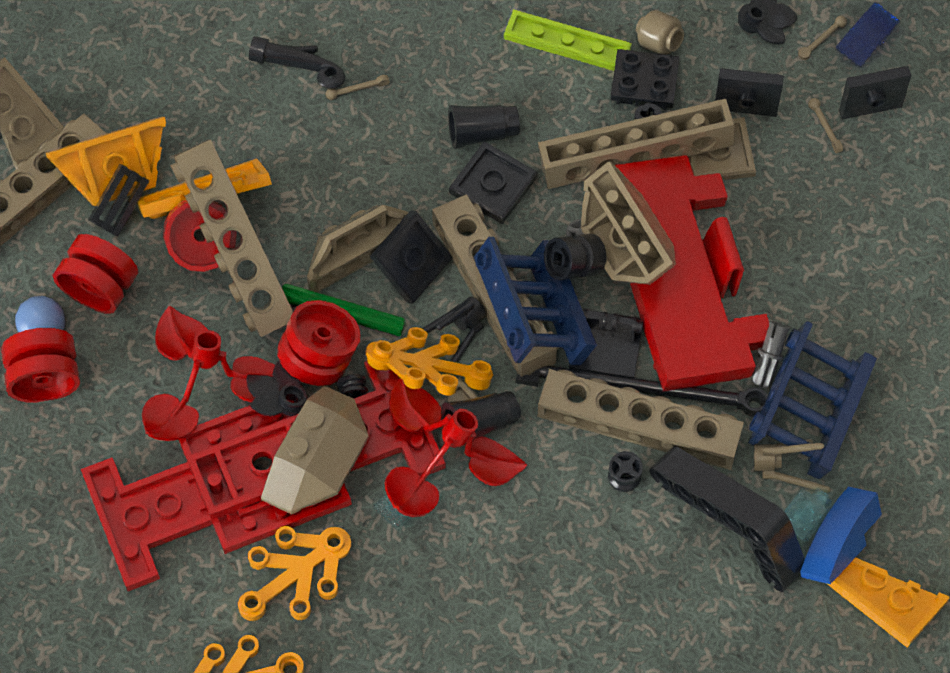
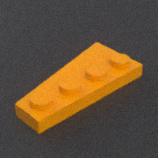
[137,159,272,219]

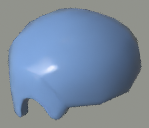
[15,296,65,333]

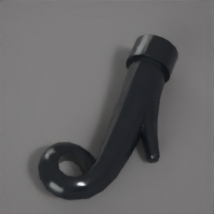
[248,36,346,89]

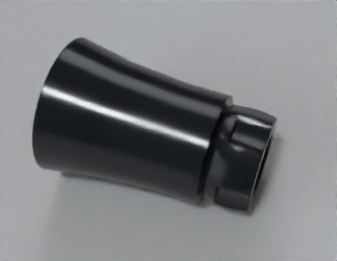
[448,104,520,149]
[441,391,521,448]

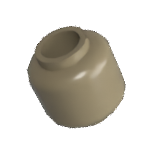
[636,10,684,55]

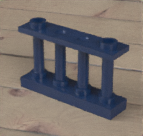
[474,237,597,365]
[748,321,877,479]

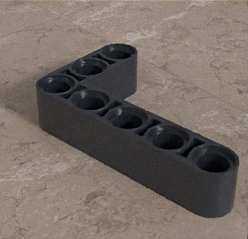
[649,446,805,592]

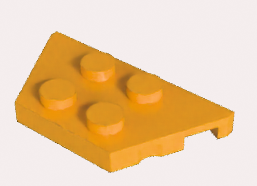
[46,117,166,206]

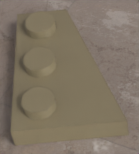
[0,57,64,168]

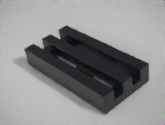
[88,164,149,237]

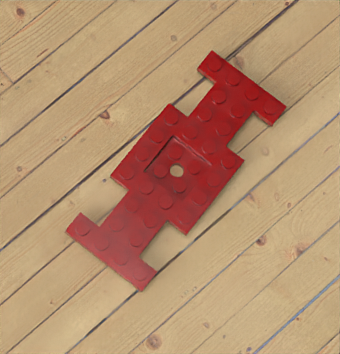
[81,361,446,591]

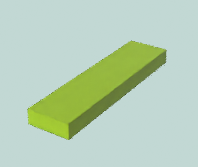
[504,9,632,71]

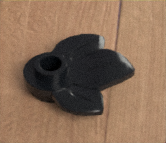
[738,0,798,44]
[246,361,308,416]

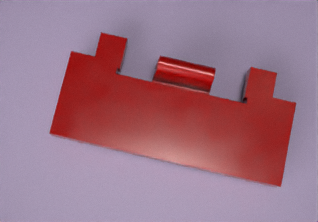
[615,155,769,391]

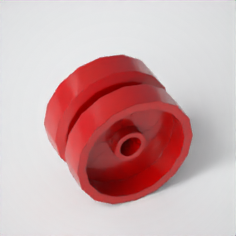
[163,199,237,272]
[52,234,139,314]
[277,300,360,386]
[1,328,80,403]

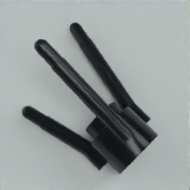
[422,296,486,374]

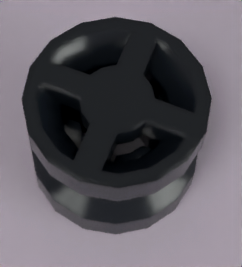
[608,451,643,492]

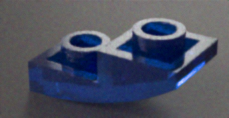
[836,2,900,68]

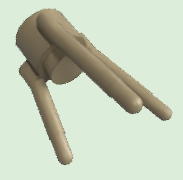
[754,439,831,493]

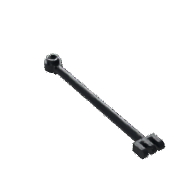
[515,365,768,417]

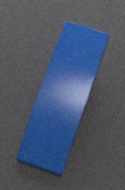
[800,487,882,584]

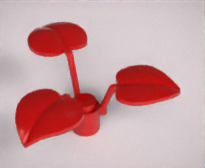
[142,306,275,441]
[385,378,527,517]

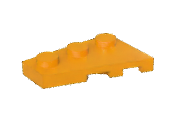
[827,557,950,648]

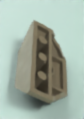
[581,161,676,285]
[307,205,409,292]
[261,386,369,514]

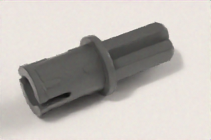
[752,321,790,388]

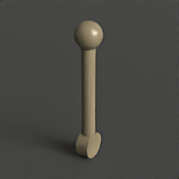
[798,16,847,60]
[325,75,390,100]
[808,98,843,153]

